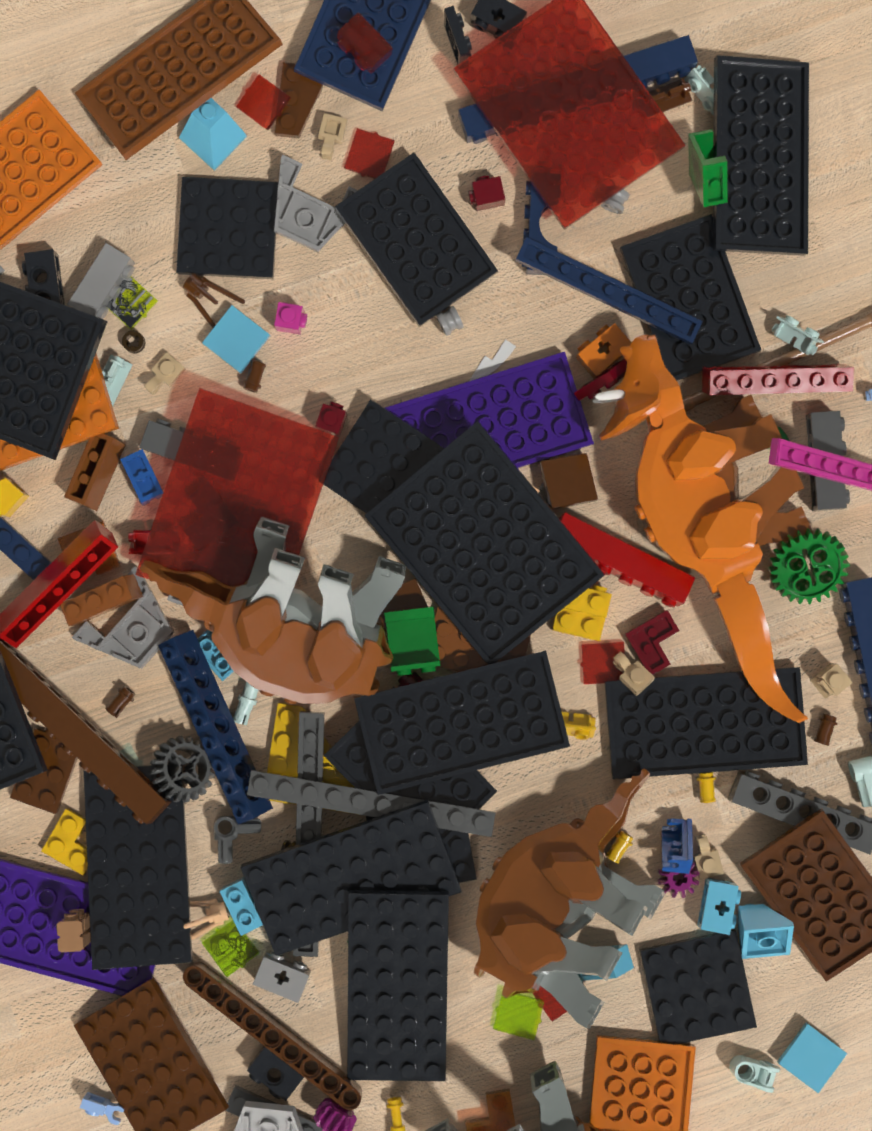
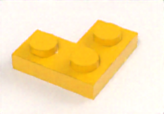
[41,808,88,876]

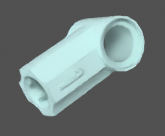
[848,755,872,807]

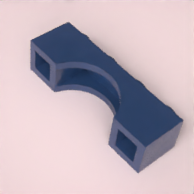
[522,173,561,275]

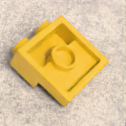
[552,585,612,642]

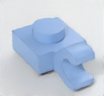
[80,1092,124,1125]

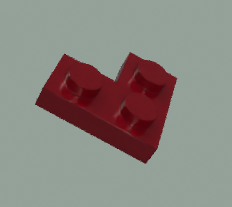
[574,358,627,401]
[625,610,680,675]

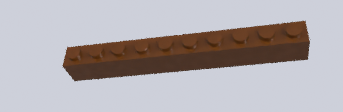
[0,638,172,824]

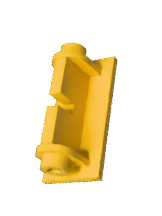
[562,712,596,740]

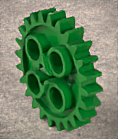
[768,528,850,604]

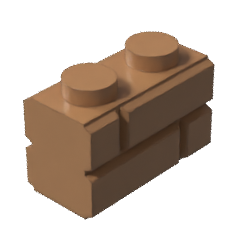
[57,909,91,952]

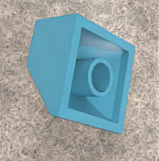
[179,98,247,171]
[737,904,794,959]

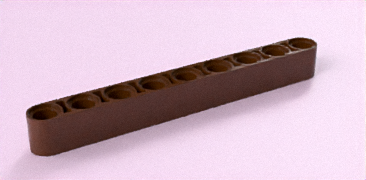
[183,961,362,1110]

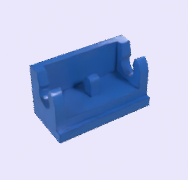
[120,449,164,506]
[661,818,693,874]

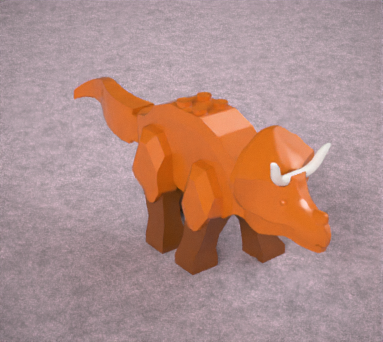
[592,335,814,723]

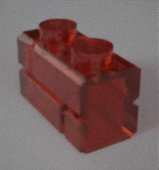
[337,13,393,73]

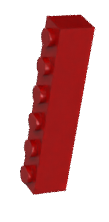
[559,513,695,608]
[0,520,118,648]

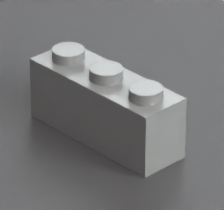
[67,243,135,319]

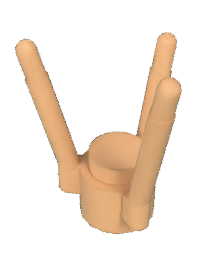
[184,898,229,940]

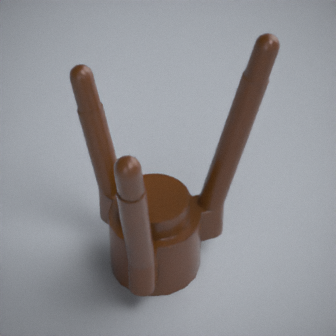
[183,273,245,328]

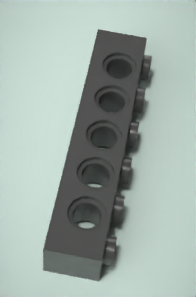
[728,771,872,855]

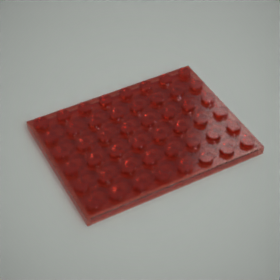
[453,0,686,230]
[135,388,339,587]

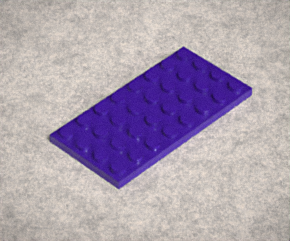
[385,351,594,468]
[0,859,156,996]

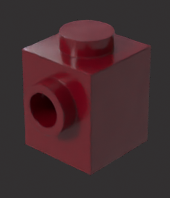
[468,176,506,211]
[315,402,348,437]

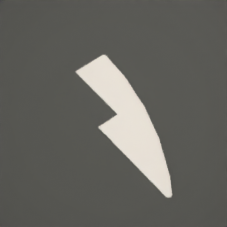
[469,339,516,381]

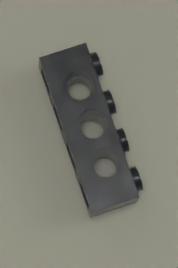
[22,249,65,305]

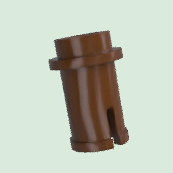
[243,360,266,393]
[105,686,135,718]
[814,713,838,746]

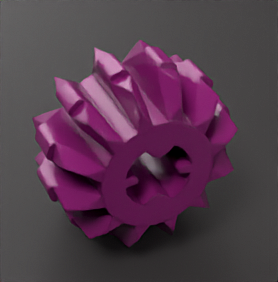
[658,863,699,898]
[313,1098,357,1131]

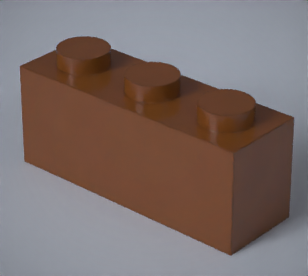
[64,433,126,511]
[60,574,143,626]

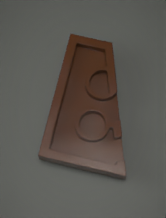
[275,62,323,139]

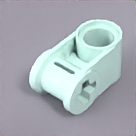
[729,1055,780,1093]

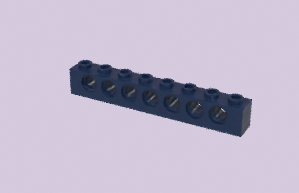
[158,630,273,825]

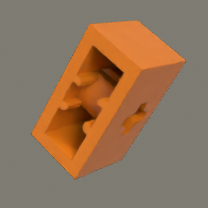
[576,323,632,379]

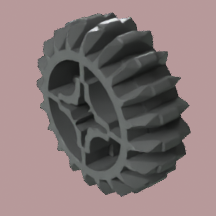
[149,736,215,803]

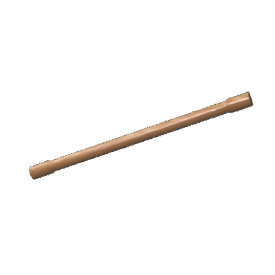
[682,312,872,412]

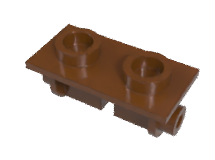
[639,78,692,118]

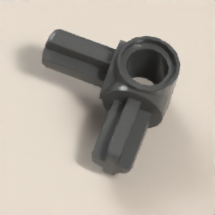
[213,816,261,864]

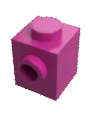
[274,302,308,335]

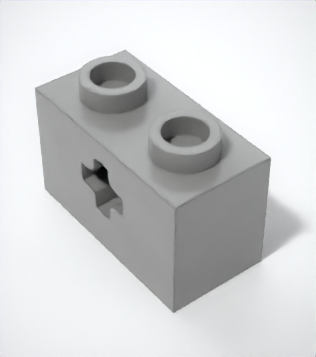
[252,951,311,1003]

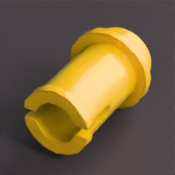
[696,772,716,803]
[605,831,634,864]

